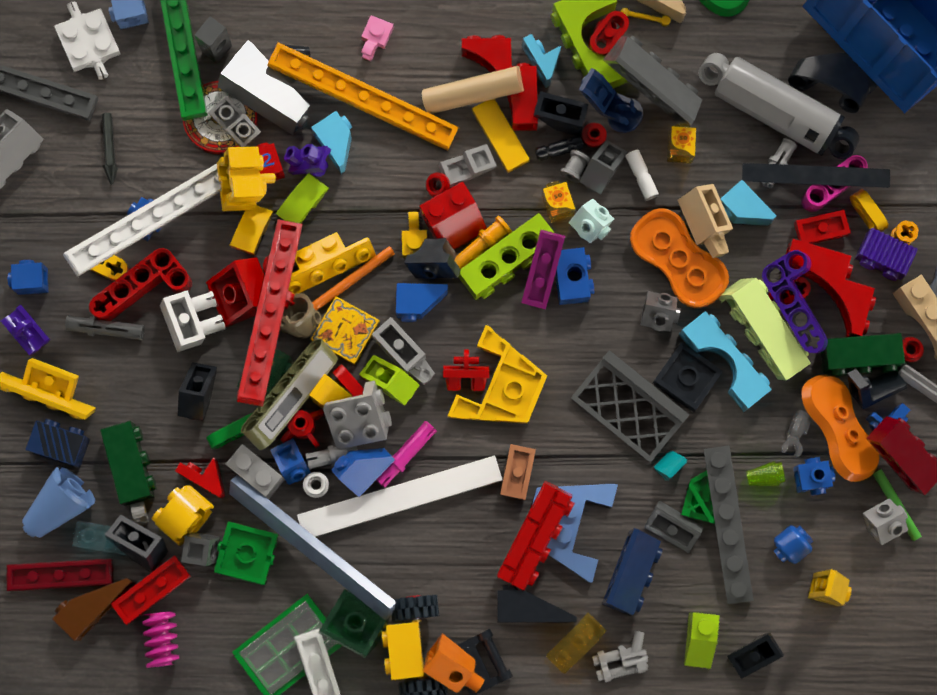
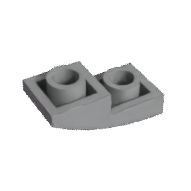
[208,96,261,147]

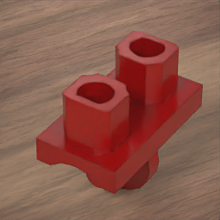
[443,349,489,391]

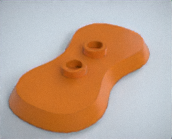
[630,208,729,308]
[802,374,879,482]

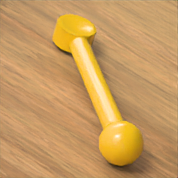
[620,8,671,27]

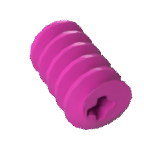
[142,612,179,668]

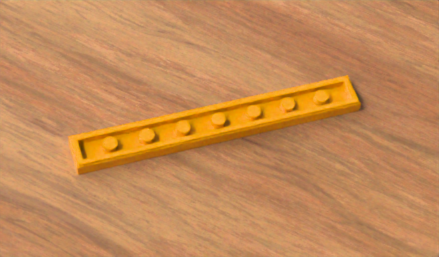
[267,42,459,151]

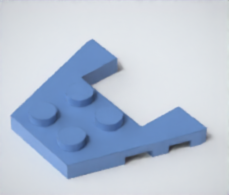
[532,484,618,583]

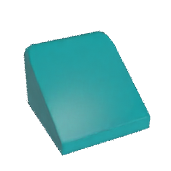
[654,451,687,480]

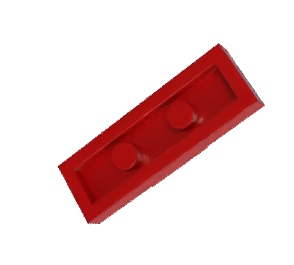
[111,555,192,625]

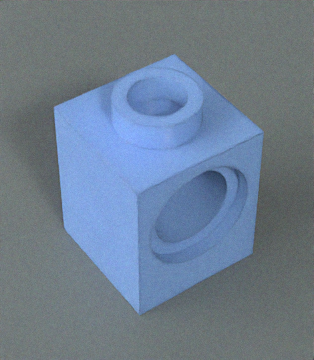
[109,0,149,29]

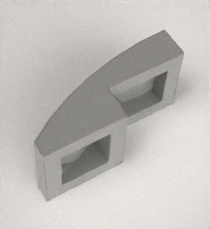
[439,144,497,187]

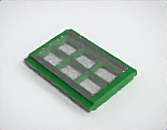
[232,593,345,695]

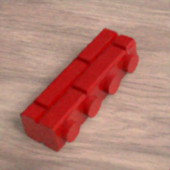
[497,481,575,590]

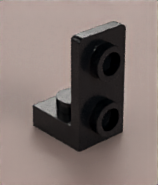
[847,369,907,409]

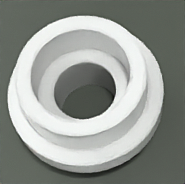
[303,472,329,498]

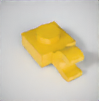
[402,212,427,257]

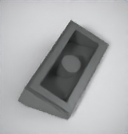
[644,501,703,553]

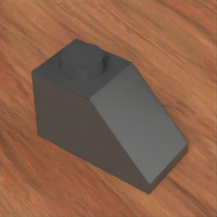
[579,140,627,194]

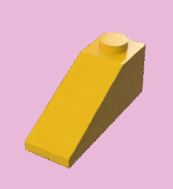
[808,569,852,606]

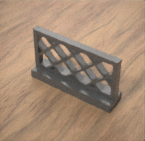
[571,350,689,463]

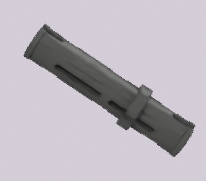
[65,315,145,341]

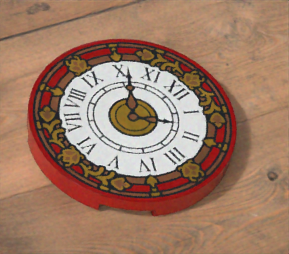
[183,81,258,154]

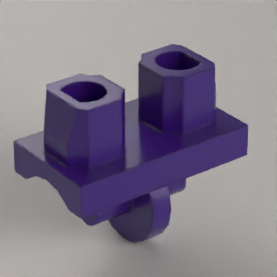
[284,144,331,177]
[1,305,50,356]

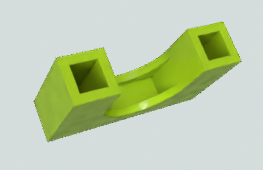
[550,0,628,89]

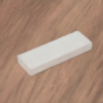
[294,628,341,695]

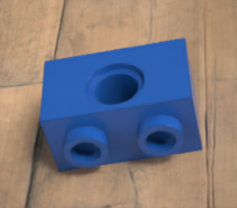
[555,247,594,305]

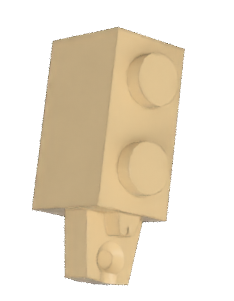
[678,184,733,258]

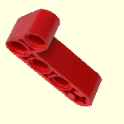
[89,248,192,321]

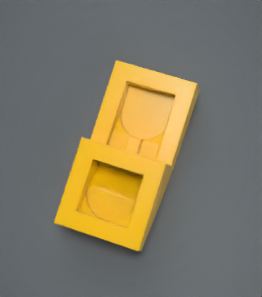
[230,205,273,256]

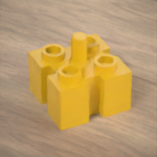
[217,147,276,211]

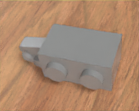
[372,317,435,385]

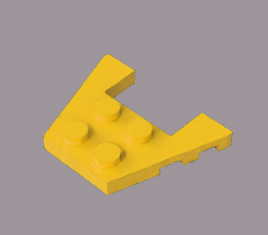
[448,325,547,424]

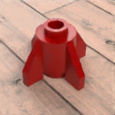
[281,409,325,449]

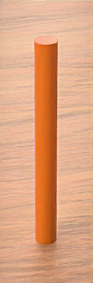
[312,246,395,311]

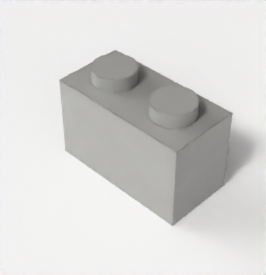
[226,444,285,499]

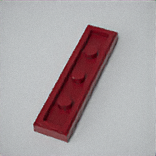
[7,559,113,591]

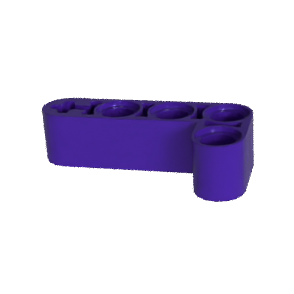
[762,250,828,353]

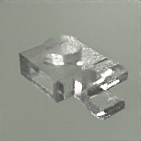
[781,410,810,458]

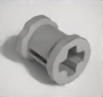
[560,150,591,183]

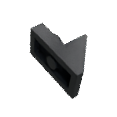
[727,632,784,679]

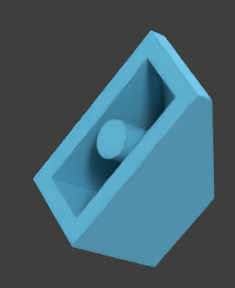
[311,111,352,174]
[720,180,776,225]

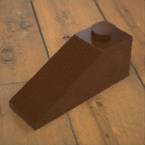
[52,578,135,641]

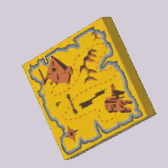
[310,296,380,365]

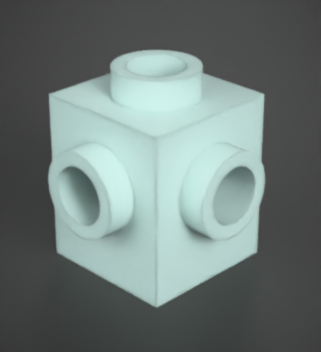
[569,199,614,243]

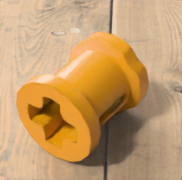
[890,220,919,245]

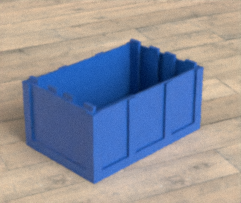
[802,0,937,114]

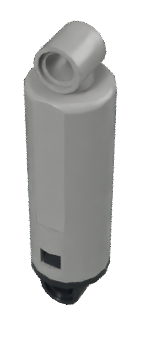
[698,53,859,159]

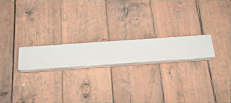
[63,164,221,277]
[297,456,502,537]

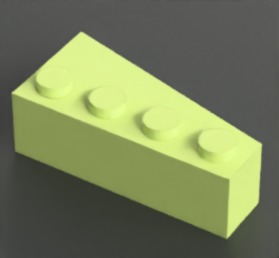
[719,278,811,381]

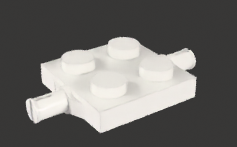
[54,2,120,80]

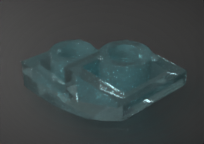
[72,520,125,555]

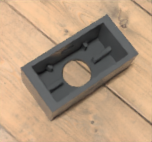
[194,16,232,64]

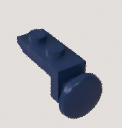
[579,68,643,133]

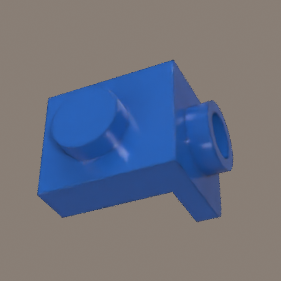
[866,403,910,430]

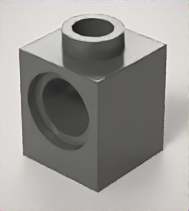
[181,532,220,567]

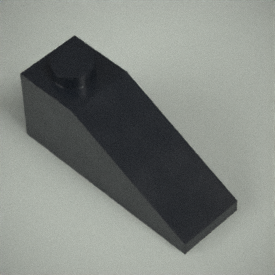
[497,585,577,623]

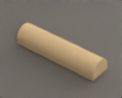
[422,66,524,114]

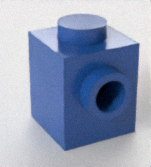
[7,260,48,295]

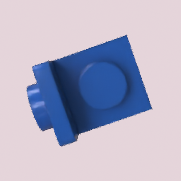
[271,438,311,484]

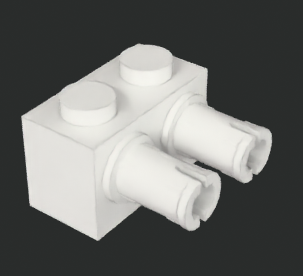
[160,290,225,352]

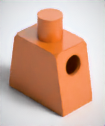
[423,633,484,693]

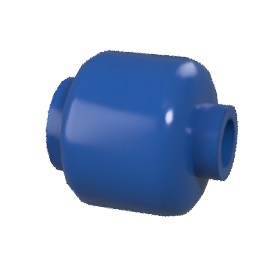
[774,525,814,564]

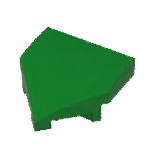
[681,470,715,524]

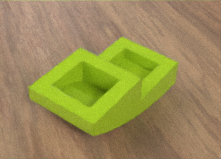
[276,173,329,224]

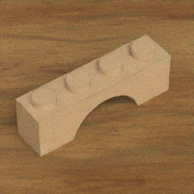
[893,274,937,360]

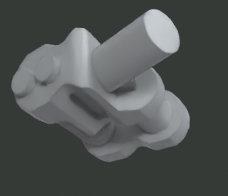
[592,631,648,683]

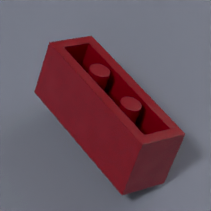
[866,416,937,495]

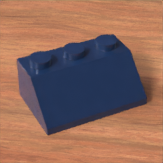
[602,528,663,616]

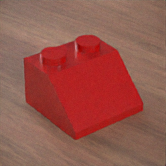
[419,181,487,250]
[206,257,265,327]

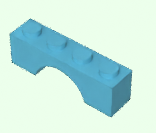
[679,311,772,412]

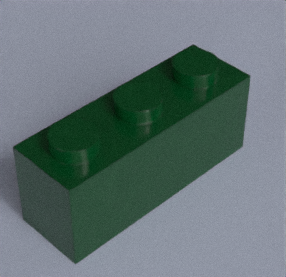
[821,333,905,377]
[100,421,157,506]

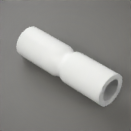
[626,150,659,201]

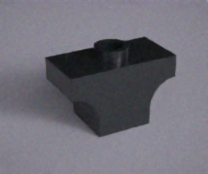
[404,238,461,279]

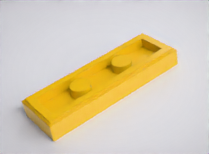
[472,99,530,173]

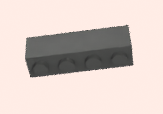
[603,36,702,125]

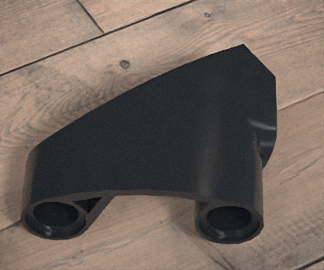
[788,52,878,113]

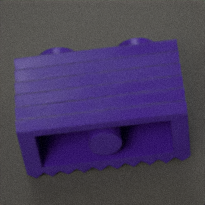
[855,228,918,281]

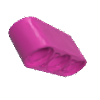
[801,155,868,212]

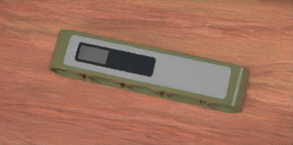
[241,339,338,450]

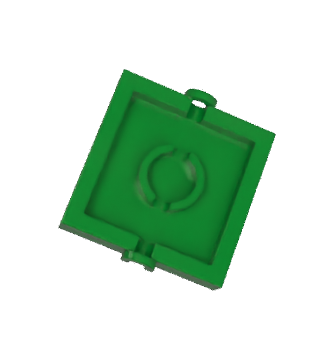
[214,521,279,585]

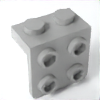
[323,381,392,449]

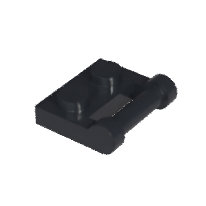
[458,629,513,695]

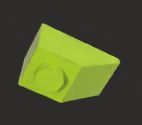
[359,355,420,405]
[684,612,720,669]

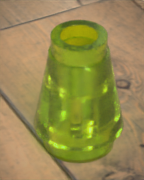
[746,461,786,486]

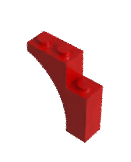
[462,35,538,131]
[786,239,876,337]

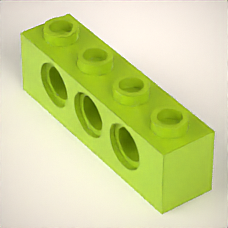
[458,213,554,300]

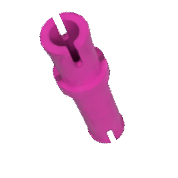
[376,421,437,488]

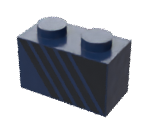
[25,419,90,468]

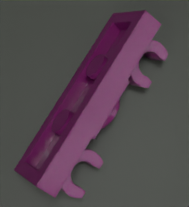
[521,230,565,309]

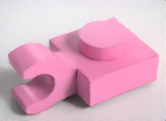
[361,16,394,61]

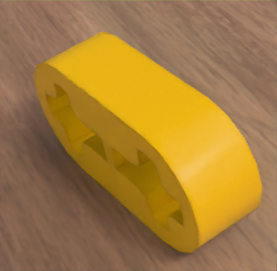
[850,189,889,232]
[90,255,130,281]

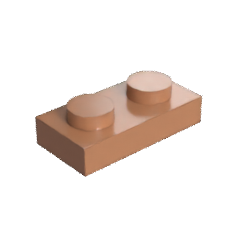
[500,444,536,501]

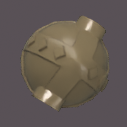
[280,293,321,339]

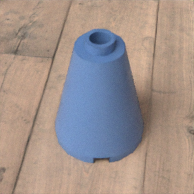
[22,467,95,538]

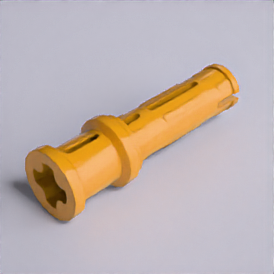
[453,216,512,279]

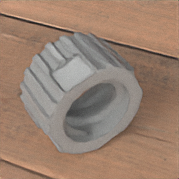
[130,501,149,526]

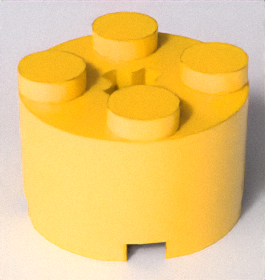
[152,485,214,546]

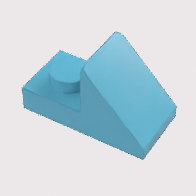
[522,34,561,88]

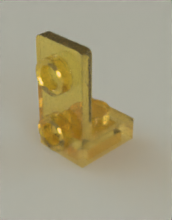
[546,612,607,674]

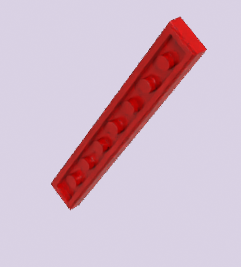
[237,219,303,407]

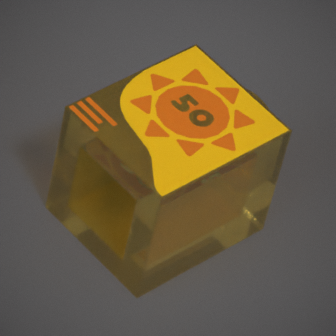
[667,123,697,164]
[541,181,576,223]

